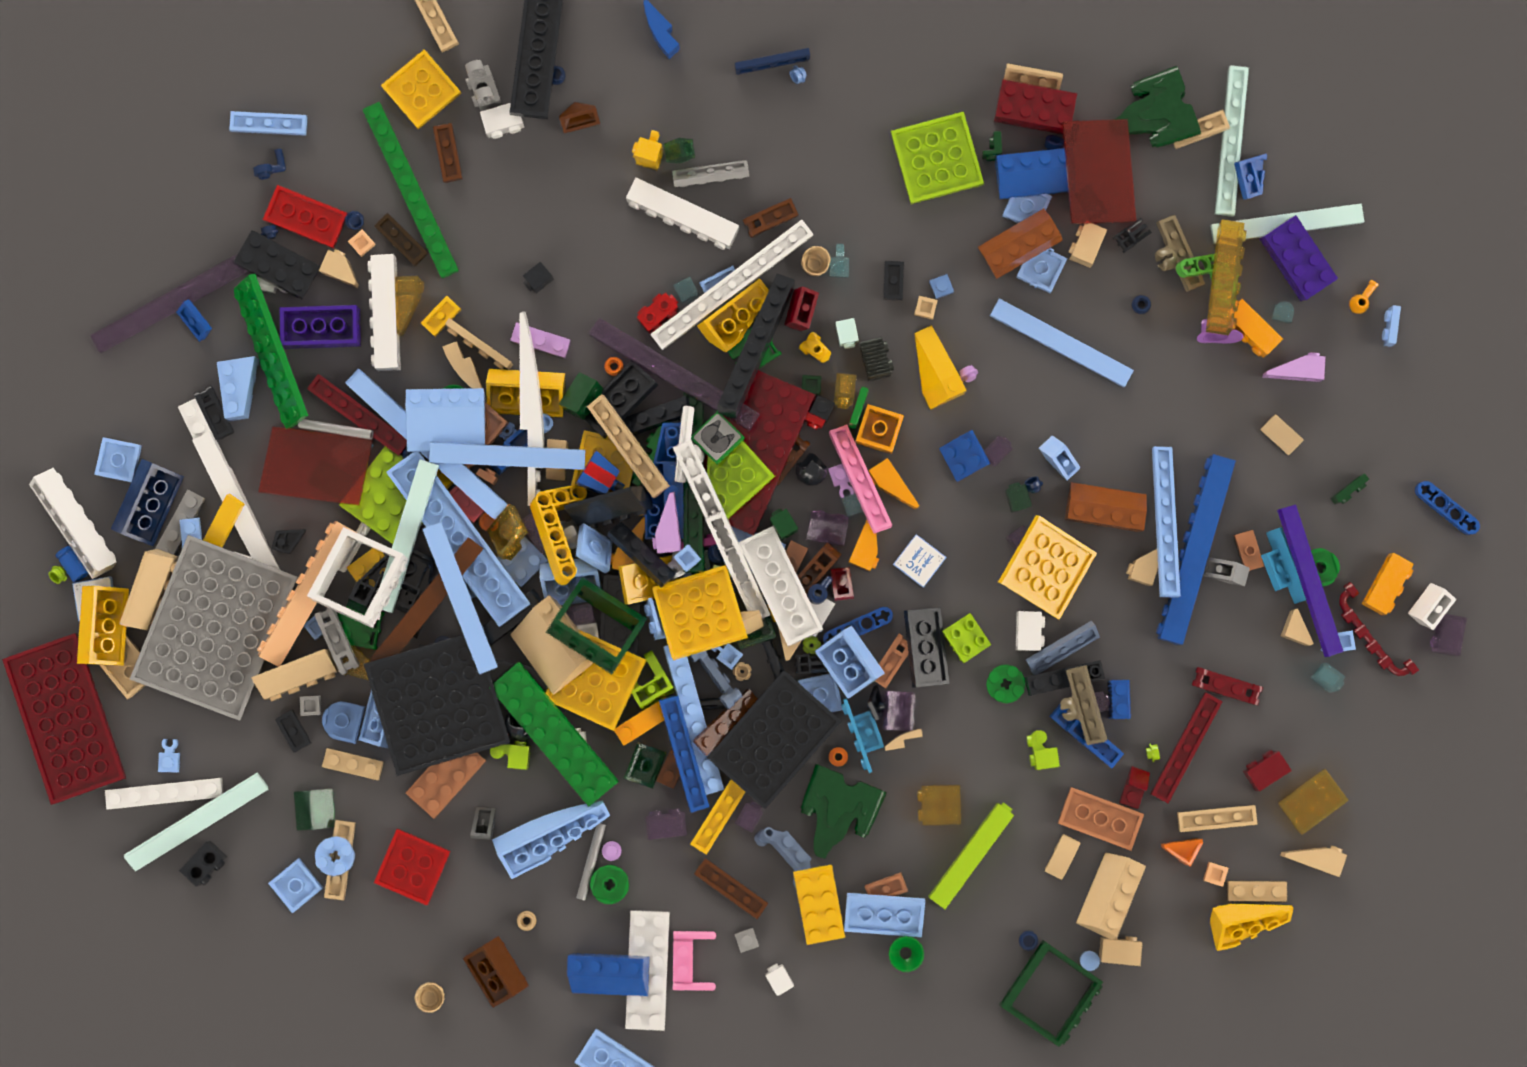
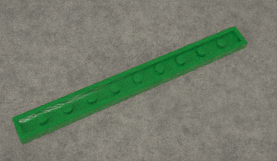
[362,101,459,279]

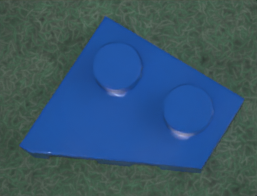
[1234,154,1267,200]

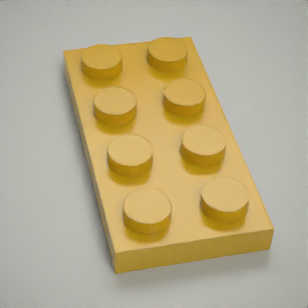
[793,864,845,945]

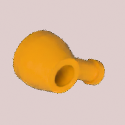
[1349,280,1379,314]

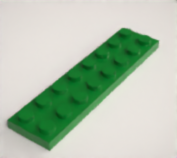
[233,274,308,429]
[489,662,619,807]

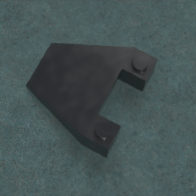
[347,549,434,639]

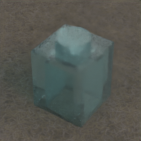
[1311,663,1345,692]

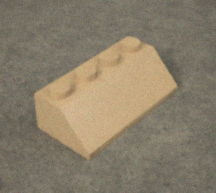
[119,549,179,630]
[252,649,339,702]
[1076,853,1146,940]

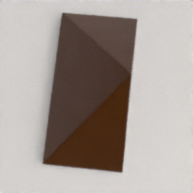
[559,102,600,134]

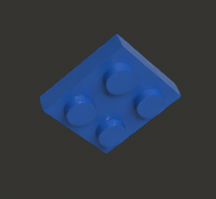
[939,430,990,482]

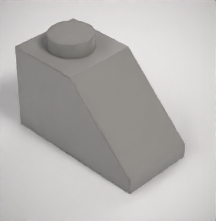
[1203,557,1250,586]

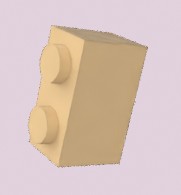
[1068,221,1107,268]
[1099,936,1142,966]

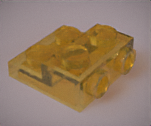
[487,504,528,560]
[917,785,961,825]

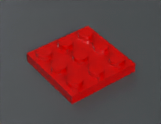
[374,829,451,905]

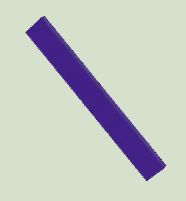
[1277,504,1344,657]

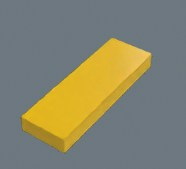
[203,494,245,548]

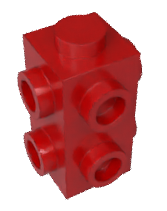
[637,292,679,334]

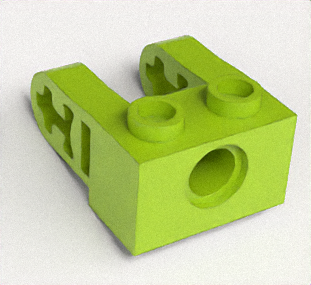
[632,650,676,710]

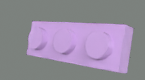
[510,323,571,359]

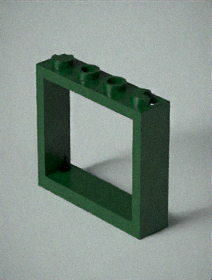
[546,577,647,674]
[999,940,1103,1047]

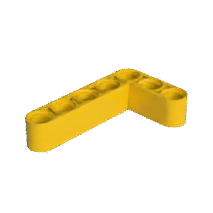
[530,484,587,585]

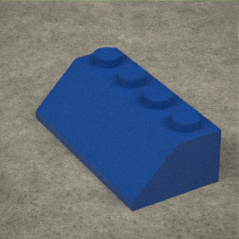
[995,148,1075,199]
[567,953,649,996]

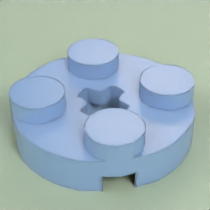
[315,836,355,876]

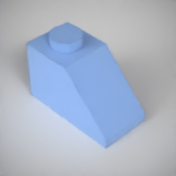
[1039,435,1081,480]

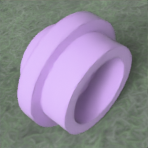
[959,366,978,382]
[602,841,621,861]

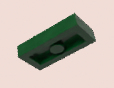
[1330,473,1369,504]

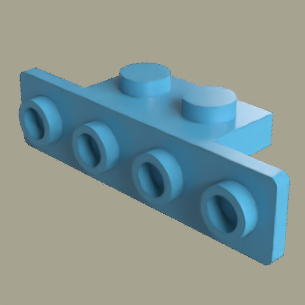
[1261,527,1306,604]
[841,698,884,773]

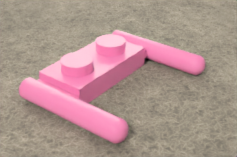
[673,931,716,991]

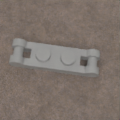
[314,607,360,675]

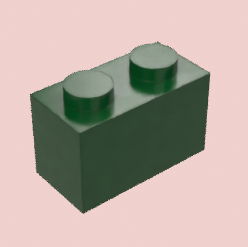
[559,372,604,420]
[770,508,798,541]

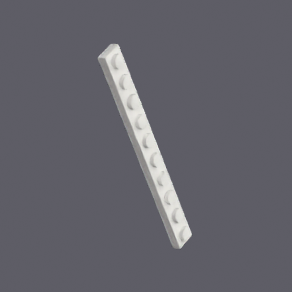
[650,220,813,350]

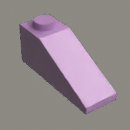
[1263,353,1325,382]
[652,492,682,554]

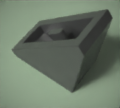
[471,807,496,839]

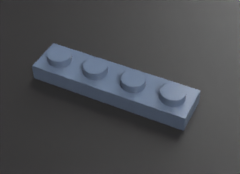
[1026,620,1100,675]

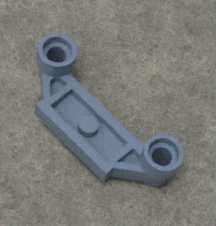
[688,650,743,710]
[754,827,812,888]

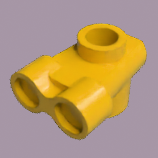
[799,332,831,363]

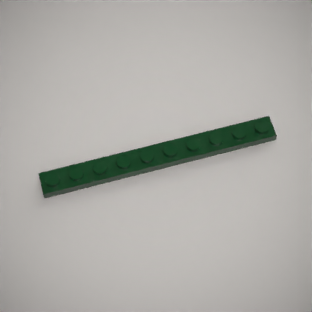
[683,383,704,573]

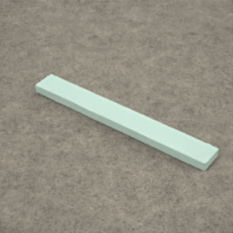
[1215,66,1249,217]
[1210,203,1364,244]
[380,460,439,613]
[124,773,268,871]

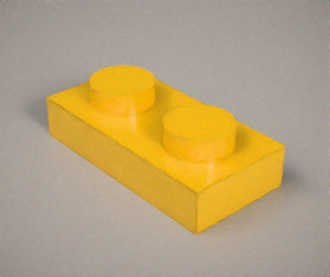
[421,296,461,337]

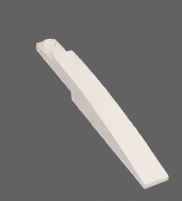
[520,312,545,506]
[178,399,280,570]
[673,439,770,618]

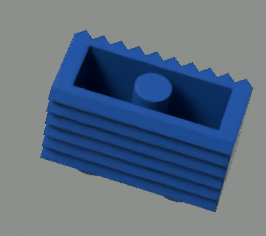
[1107,680,1131,719]

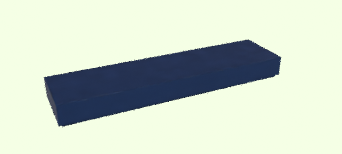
[735,48,810,75]

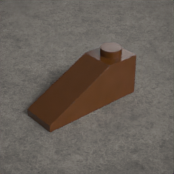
[798,542,841,595]

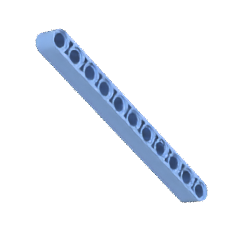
[345,369,508,519]

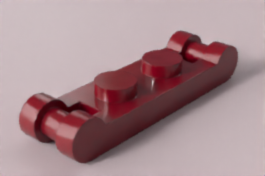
[1191,667,1263,706]

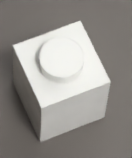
[765,963,794,996]

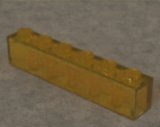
[1206,219,1247,336]

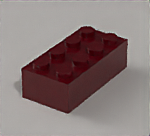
[994,79,1077,136]

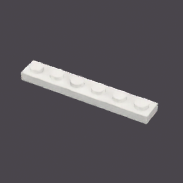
[105,778,224,810]

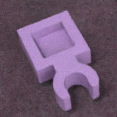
[828,464,854,499]

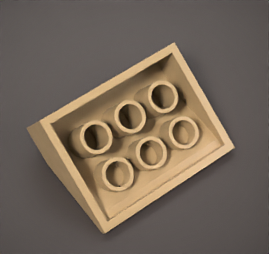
[510,595,593,695]

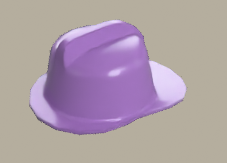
[1197,318,1243,344]

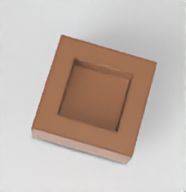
[476,468,498,486]

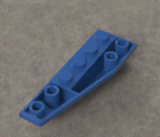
[645,423,683,539]

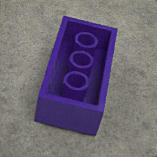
[1259,215,1338,302]
[280,305,361,349]

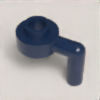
[1044,124,1079,150]
[253,149,286,180]
[807,576,832,605]

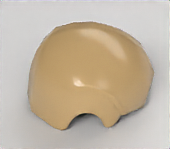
[801,246,831,276]
[415,982,445,1012]

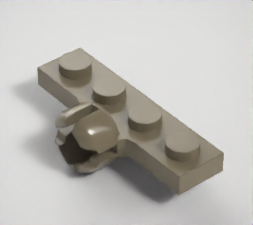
[1155,215,1205,292]
[1060,665,1107,745]

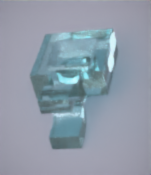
[829,244,849,278]

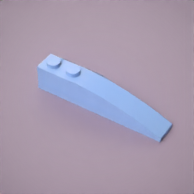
[492,801,610,879]

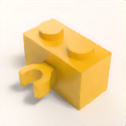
[632,130,663,171]

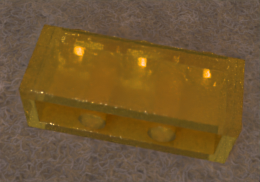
[833,373,856,409]

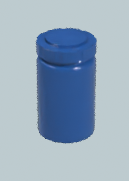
[55,546,89,583]

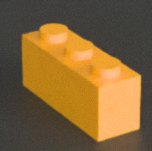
[1223,299,1283,358]
[1361,553,1414,615]

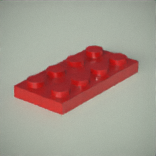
[263,185,348,249]

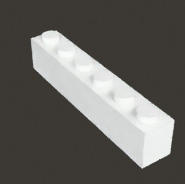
[626,178,739,250]
[368,254,401,371]
[29,468,117,579]

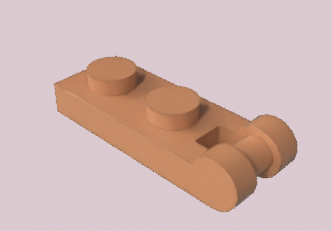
[875,633,908,689]

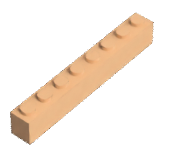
[257,521,357,667]

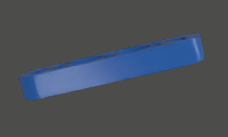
[1415,481,1480,535]
[823,607,893,644]

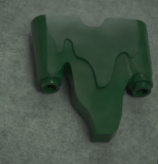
[1108,65,1201,148]
[800,764,887,859]

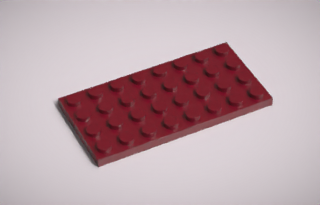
[704,370,816,535]
[2,633,126,805]

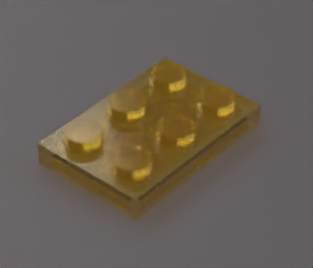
[1278,769,1349,835]

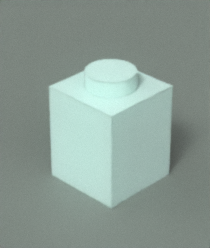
[835,318,859,349]

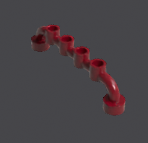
[1339,582,1419,676]

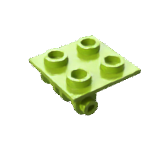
[942,613,991,664]

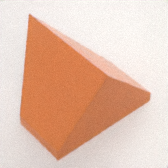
[1161,838,1203,866]

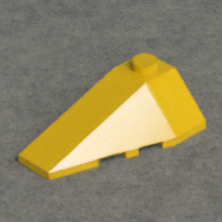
[697,278,769,353]
[914,325,966,410]
[1210,904,1293,951]

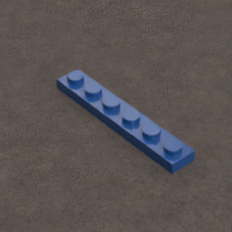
[659,695,709,813]

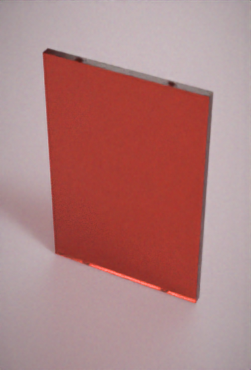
[1062,119,1137,224]
[258,426,373,506]

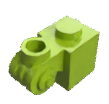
[1026,730,1060,770]
[490,741,531,770]

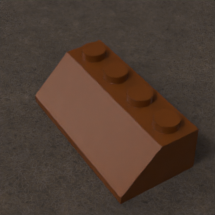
[978,208,1063,279]
[1065,482,1147,532]

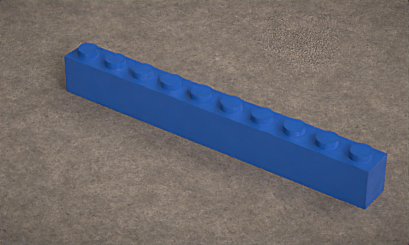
[1156,454,1236,645]

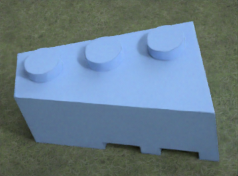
[217,356,260,421]

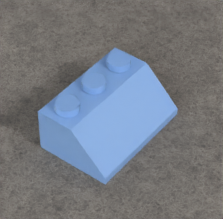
[539,558,602,605]
[815,626,885,699]
[358,690,388,748]

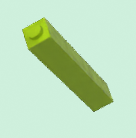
[928,803,1014,909]

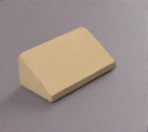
[1260,414,1304,455]

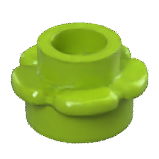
[48,566,67,584]
[802,636,821,654]
[1146,743,1160,762]

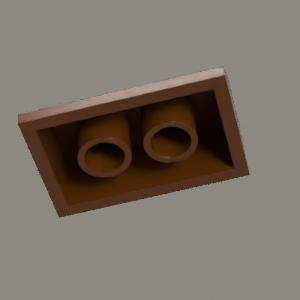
[463,936,529,1008]

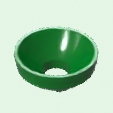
[888,936,924,972]

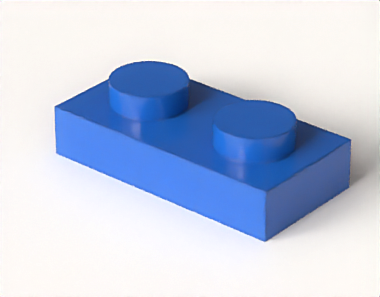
[176,300,212,342]

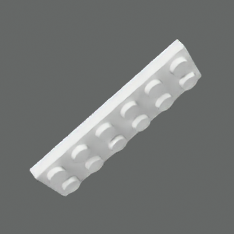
[739,526,823,647]
[625,910,670,1030]

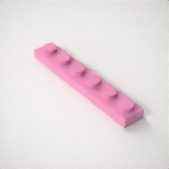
[829,425,892,534]

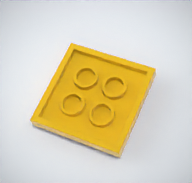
[381,49,462,129]
[571,430,640,493]

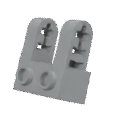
[465,60,502,111]

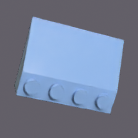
[406,388,485,452]

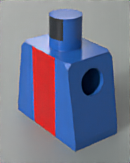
[575,451,625,495]

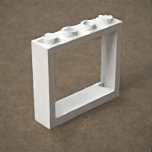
[307,527,409,628]

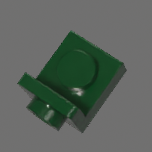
[982,131,1002,161]

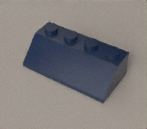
[111,459,184,546]

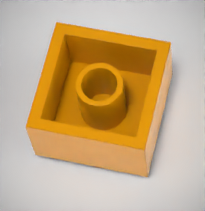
[855,404,904,454]

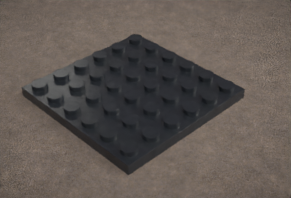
[364,634,510,776]

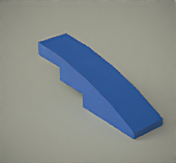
[1049,704,1124,768]

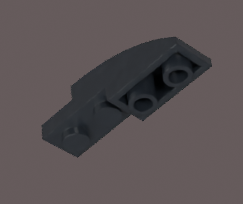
[1024,660,1105,696]

